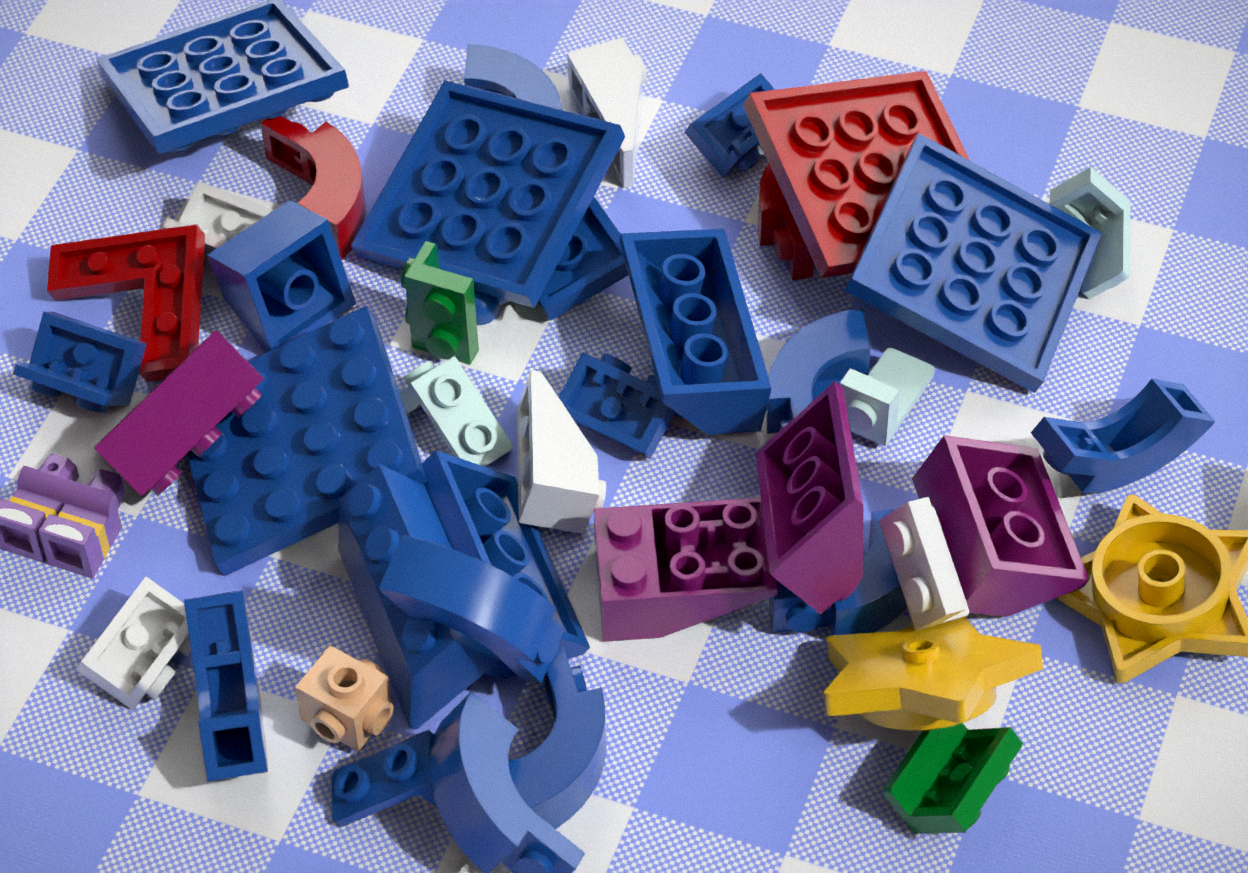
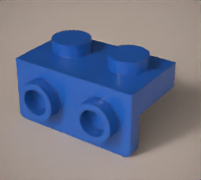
[684,73,775,178]
[13,311,147,413]

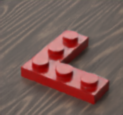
[47,224,205,382]

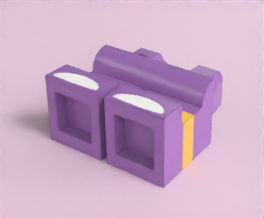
[0,453,125,579]

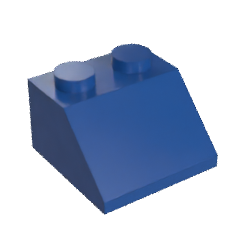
[207,200,356,353]

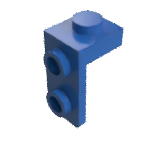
[331,729,437,827]

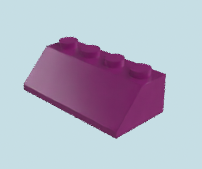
[756,381,864,615]

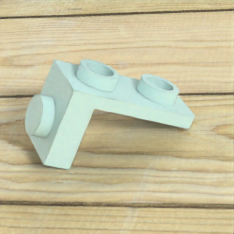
[1049,167,1131,298]
[840,348,935,447]
[400,356,513,467]

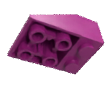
[594,497,778,642]

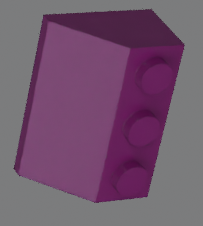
[93,330,264,496]
[912,435,1089,617]

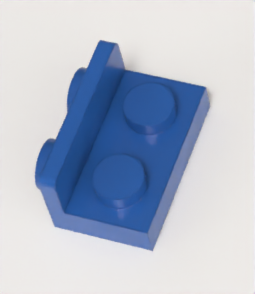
[559,352,683,459]

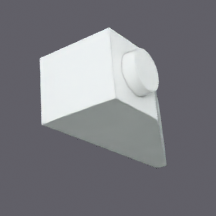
[567,37,647,188]
[517,370,606,534]

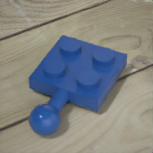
[474,197,629,325]

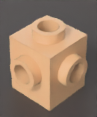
[295,645,394,752]

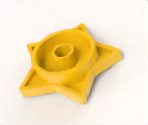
[1056,494,1248,684]
[824,617,1043,730]

